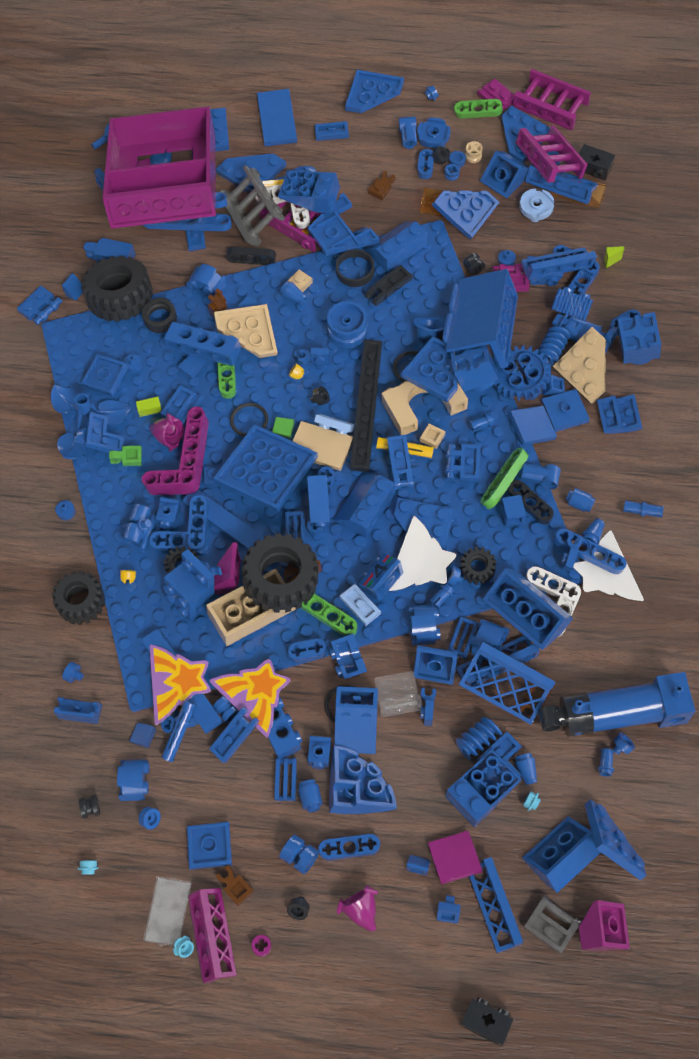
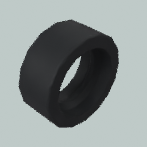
[142,298,177,333]

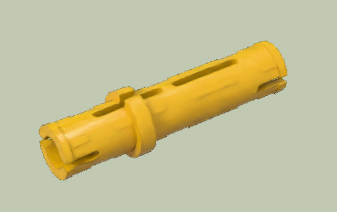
[376,437,434,459]

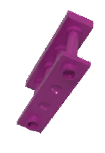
[513,69,591,131]
[516,125,587,183]
[260,201,324,252]

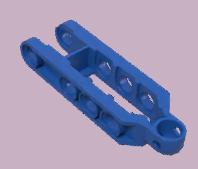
[143,192,232,231]

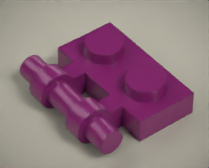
[492,264,529,292]

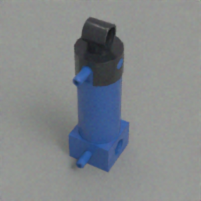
[538,672,696,737]

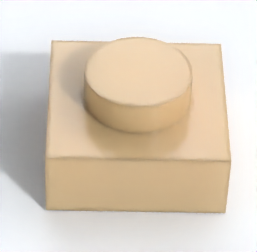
[288,270,313,292]
[420,424,445,449]

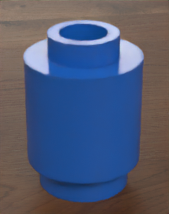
[566,488,595,512]
[298,779,323,813]

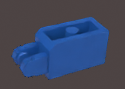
[84,238,136,263]

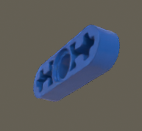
[319,834,380,861]

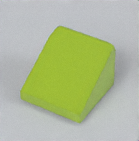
[604,246,624,268]

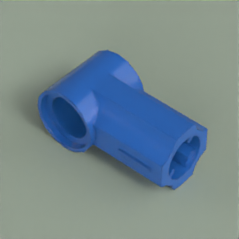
[399,116,417,149]
[521,463,561,489]

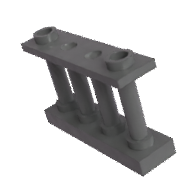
[220,166,285,247]

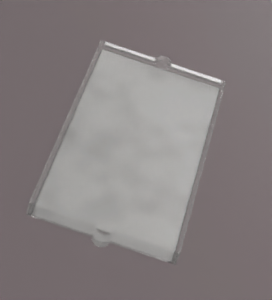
[143,876,192,946]

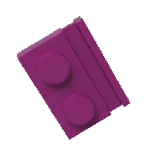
[477,79,514,110]

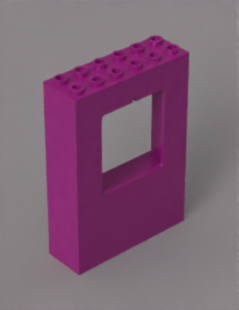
[103,106,216,229]

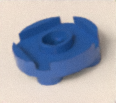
[417,118,451,148]

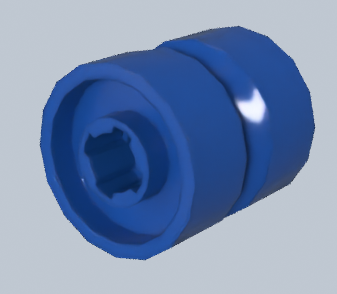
[279,834,320,875]

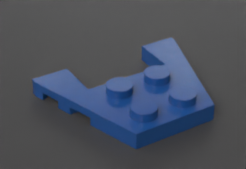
[308,193,379,256]

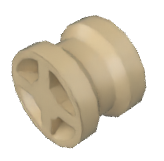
[465,141,483,163]

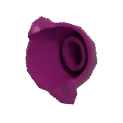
[149,413,184,452]
[337,886,378,932]

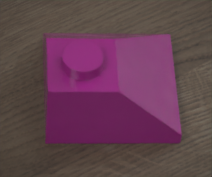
[214,543,241,594]
[579,900,630,951]

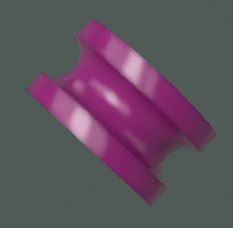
[251,935,271,957]

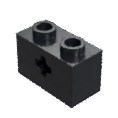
[579,144,615,181]
[460,997,514,1047]

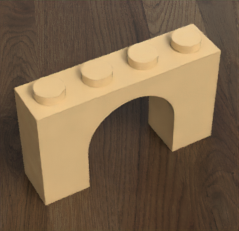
[382,381,468,435]

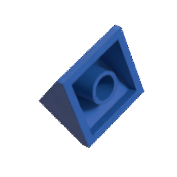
[413,645,458,685]

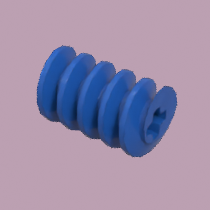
[539,326,570,366]
[456,717,502,761]

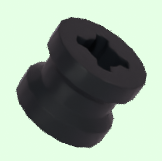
[463,253,485,275]
[79,794,101,819]

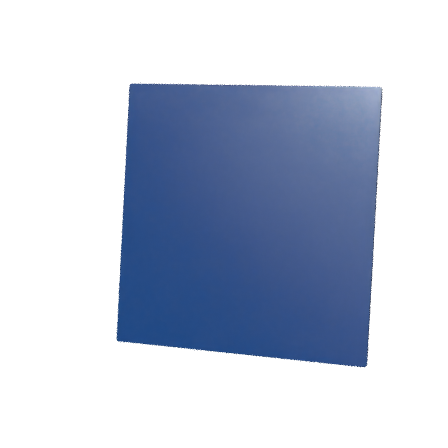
[42,220,583,712]

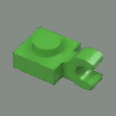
[109,446,142,466]

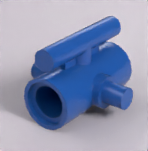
[122,504,156,551]

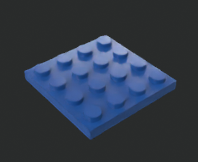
[213,424,318,513]

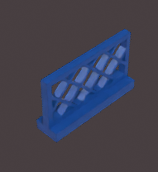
[459,641,555,724]

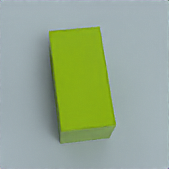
[136,397,162,417]

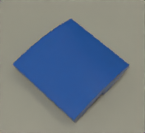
[597,394,643,434]

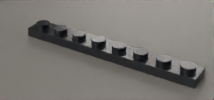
[350,340,382,472]

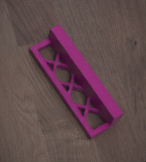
[188,888,237,983]

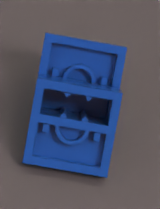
[163,549,214,622]

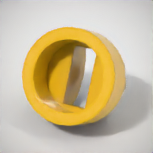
[289,364,304,380]
[120,570,136,584]

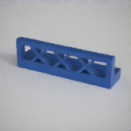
[525,164,598,204]
[521,247,597,280]
[456,636,540,687]
[469,857,523,953]

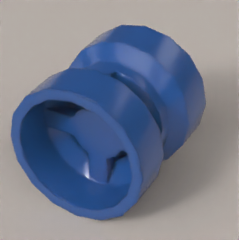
[213,696,239,724]

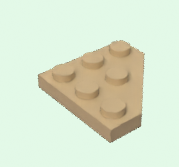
[214,304,277,358]
[553,327,606,404]

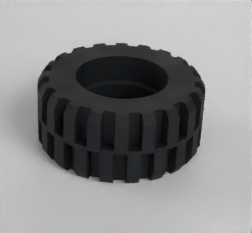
[81,256,153,322]
[242,533,319,613]

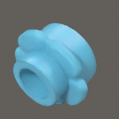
[523,791,541,811]
[77,860,99,874]
[173,936,194,958]

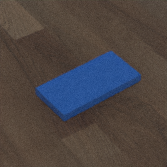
[257,89,297,147]

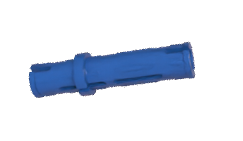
[161,700,197,762]

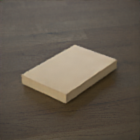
[293,421,353,471]

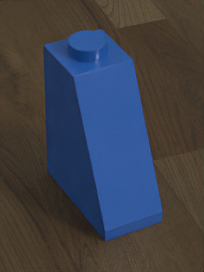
[307,475,330,527]

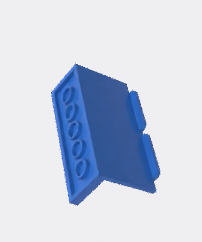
[443,269,518,368]

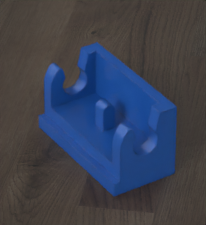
[54,697,102,724]

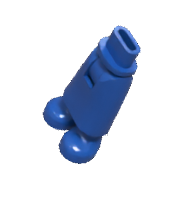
[552,313,618,355]

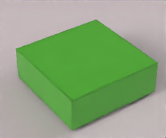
[272,417,294,439]

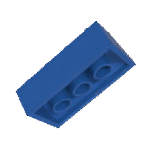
[483,568,573,650]

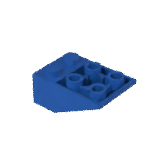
[278,170,340,213]
[335,687,378,754]
[445,749,522,828]

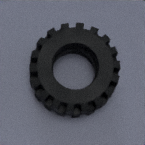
[52,571,105,625]

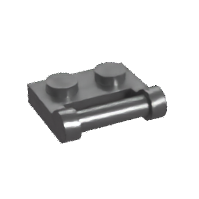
[524,895,581,954]

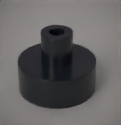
[432,146,450,165]
[310,386,330,406]
[287,896,310,920]

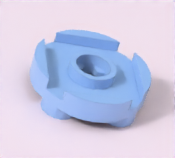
[519,189,554,222]

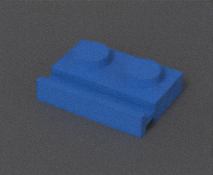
[160,385,203,428]

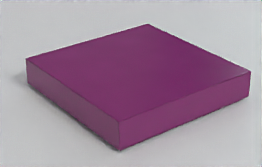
[428,831,482,885]

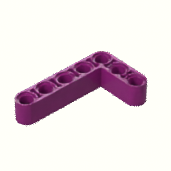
[142,407,209,495]

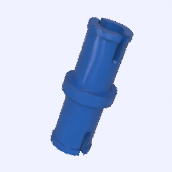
[623,500,664,518]

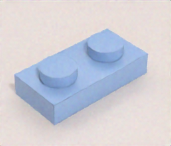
[314,414,355,435]
[340,584,381,626]

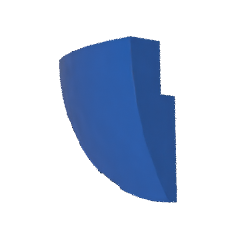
[329,745,397,814]

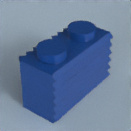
[551,287,593,321]

